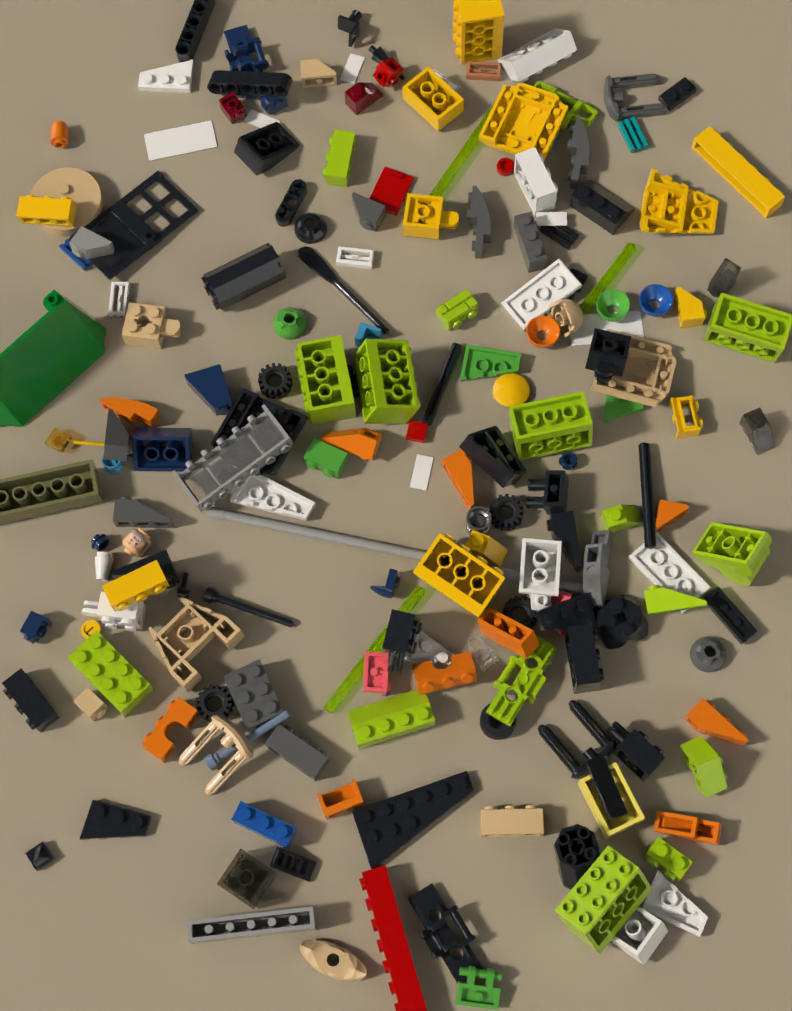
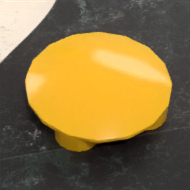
[493,373,530,407]

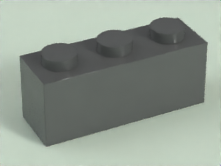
[513,212,547,273]
[265,724,329,781]

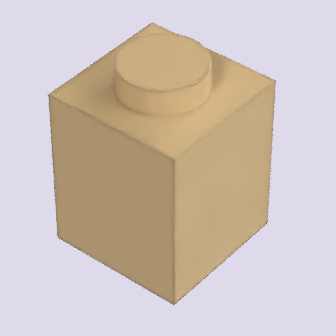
[73,687,107,721]

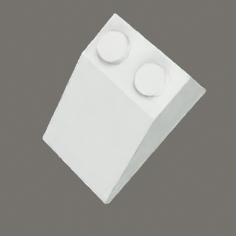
[519,538,562,596]
[611,907,668,965]

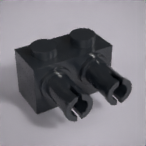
[526,470,569,515]

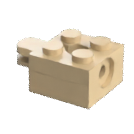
[122,302,182,349]

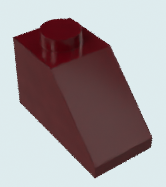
[344,82,383,115]

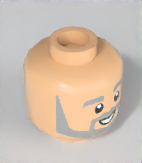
[122,528,151,557]

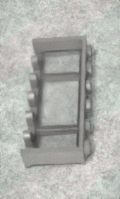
[172,404,294,512]

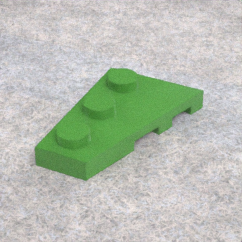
[460,345,521,382]

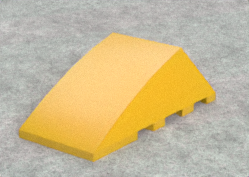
[639,168,719,234]

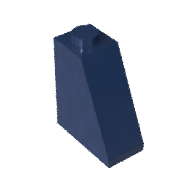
[185,364,233,416]

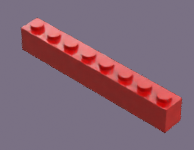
[359,865,427,1011]

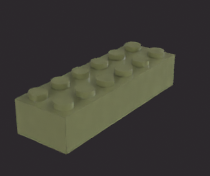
[0,459,103,525]

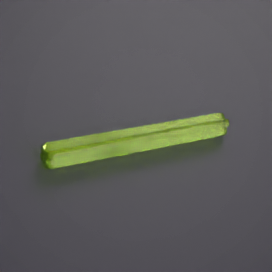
[580,242,636,314]

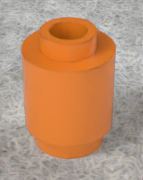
[50,121,69,148]

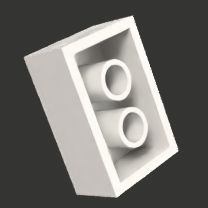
[514,147,558,216]

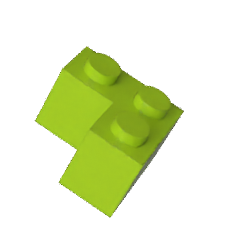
[679,736,728,798]

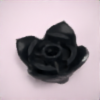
[593,595,649,649]

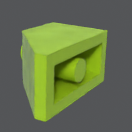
[600,504,643,533]

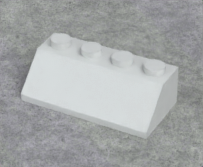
[497,28,577,83]

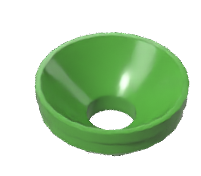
[596,289,630,322]
[273,307,307,340]

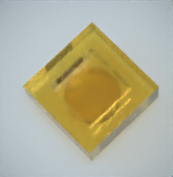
[45,427,72,453]

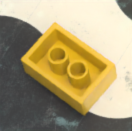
[402,67,464,131]

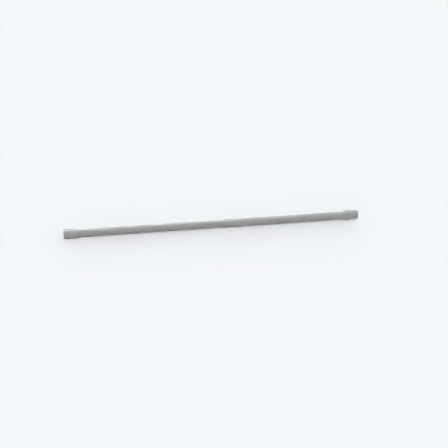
[206,507,584,594]

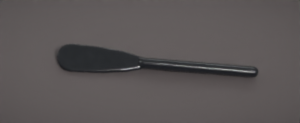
[297,246,389,335]

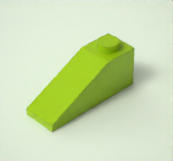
[644,585,708,615]

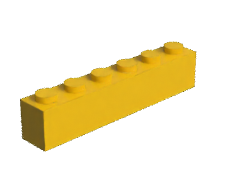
[692,126,785,218]

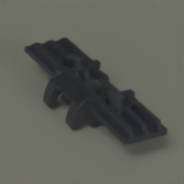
[407,883,484,984]

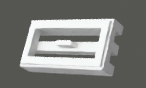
[336,246,374,269]
[108,282,131,317]

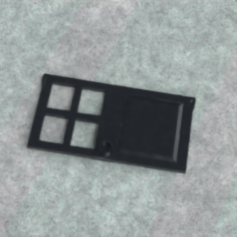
[67,170,198,280]

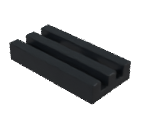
[539,226,580,250]

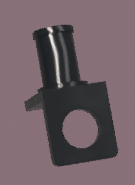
[338,10,362,47]

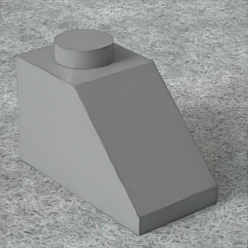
[69,226,114,260]

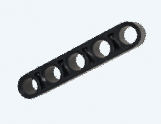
[175,0,215,63]
[207,70,292,97]

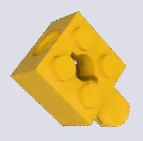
[403,193,459,239]

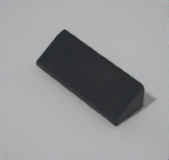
[584,756,628,821]

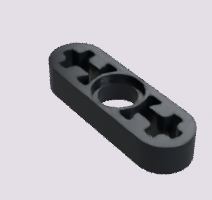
[275,179,307,227]

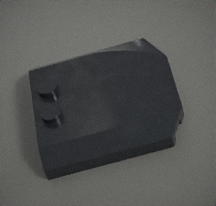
[211,388,308,476]

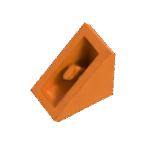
[655,499,690,532]

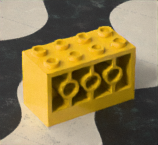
[452,0,505,64]
[413,533,506,618]

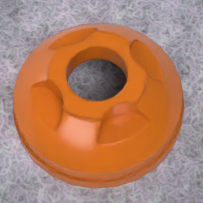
[526,315,560,348]

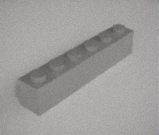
[187,906,317,944]

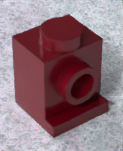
[219,91,247,124]

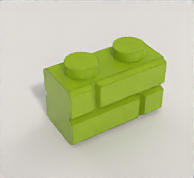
[436,289,479,331]

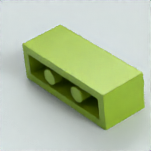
[323,129,356,187]

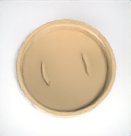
[31,167,104,237]

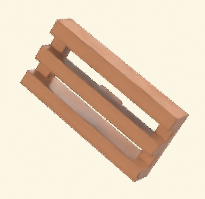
[466,61,501,81]

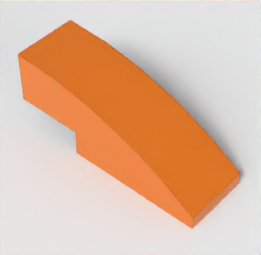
[100,397,161,428]
[653,811,722,846]

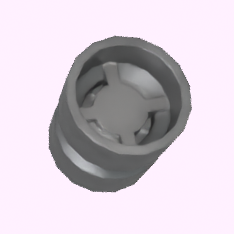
[466,506,491,535]

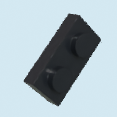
[658,77,697,111]

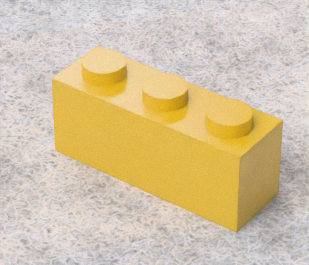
[16,195,77,227]
[102,560,169,612]

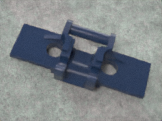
[224,25,269,99]

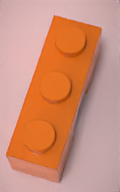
[412,651,477,695]
[142,697,200,763]

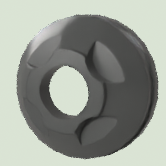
[690,636,727,673]

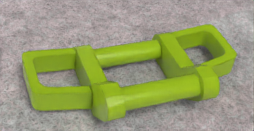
[534,81,598,132]

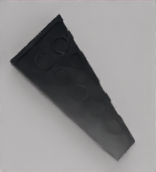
[352,771,474,869]

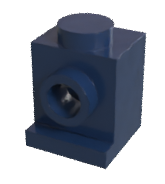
[20,611,53,644]

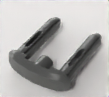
[603,74,667,121]

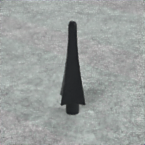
[369,45,405,80]

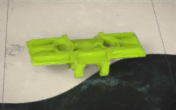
[486,634,558,727]

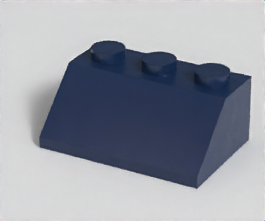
[131,428,193,472]

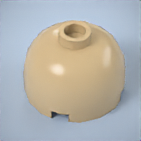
[548,299,583,337]

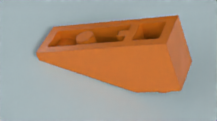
[442,449,474,510]

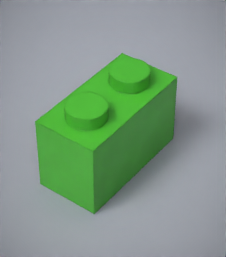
[304,438,349,479]

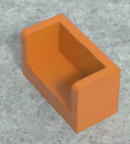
[317,779,364,820]

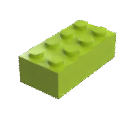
[67,630,154,717]

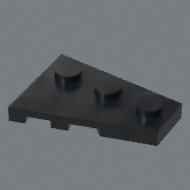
[80,800,152,840]

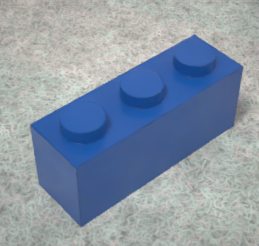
[231,801,298,849]

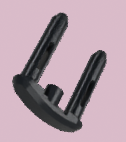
[538,700,617,779]

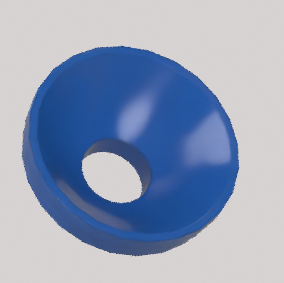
[639,284,673,317]

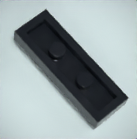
[703,586,758,645]

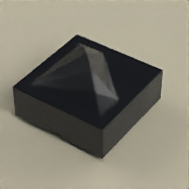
[25,841,54,871]

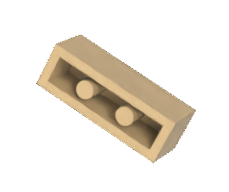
[480,805,544,838]

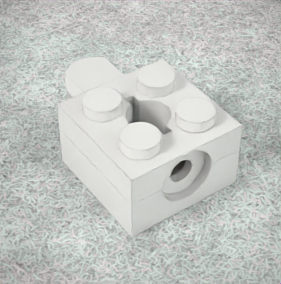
[82,592,146,631]

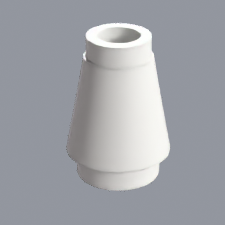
[95,552,114,581]

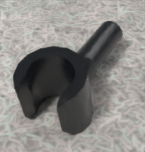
[177,572,190,599]

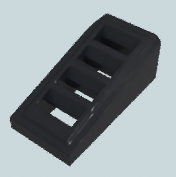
[270,846,317,882]

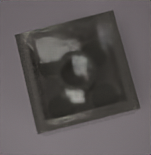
[217,848,277,910]

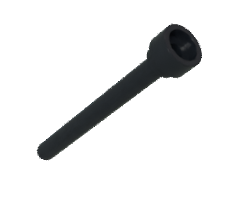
[203,587,294,627]

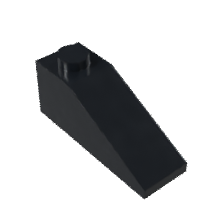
[546,511,582,572]

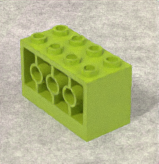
[703,293,792,363]
[294,335,356,426]
[353,339,420,424]
[508,391,593,461]
[554,846,653,954]

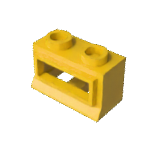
[668,395,703,439]

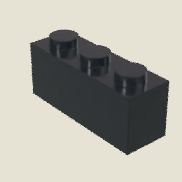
[2,668,60,733]

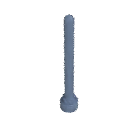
[204,710,291,771]

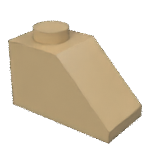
[300,59,337,88]

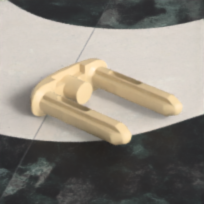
[179,715,253,795]

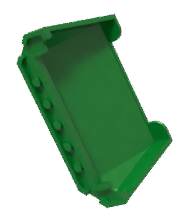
[0,289,106,427]

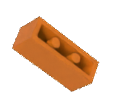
[477,607,539,659]

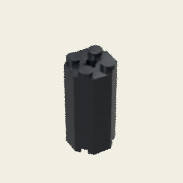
[201,243,286,310]

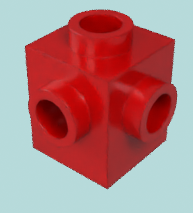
[373,57,404,88]

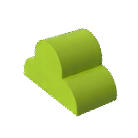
[691,522,772,586]

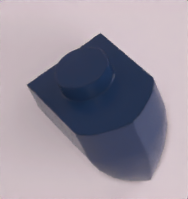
[260,96,288,115]
[370,569,401,598]

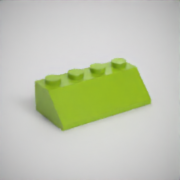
[347,689,435,750]

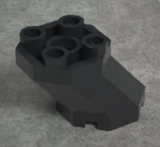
[554,824,600,890]

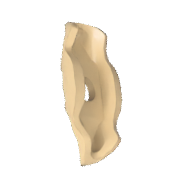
[300,939,367,982]

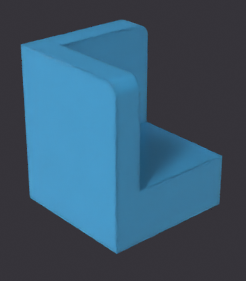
[354,322,382,347]

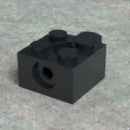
[585,328,632,382]
[382,609,422,674]
[606,721,665,782]

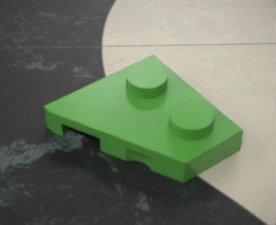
[604,395,644,423]

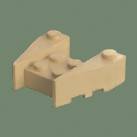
[148,597,245,693]

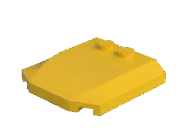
[479,83,569,161]

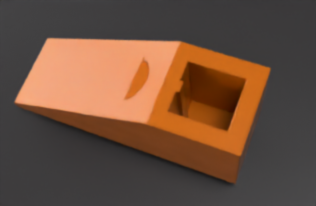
[319,428,382,460]
[684,698,749,746]

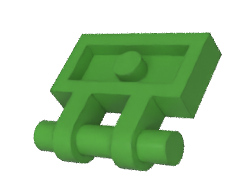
[455,966,502,1010]

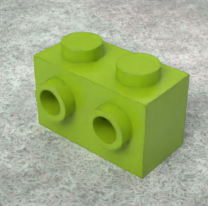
[644,837,693,882]

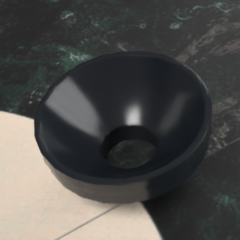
[294,213,327,244]

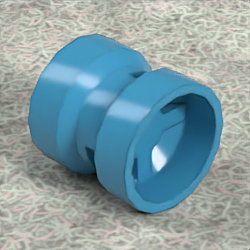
[102,455,124,475]

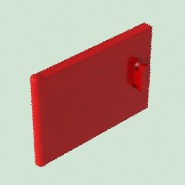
[369,167,414,216]

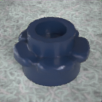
[559,452,578,470]
[91,534,109,552]

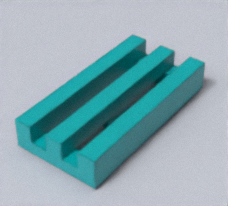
[617,116,648,153]

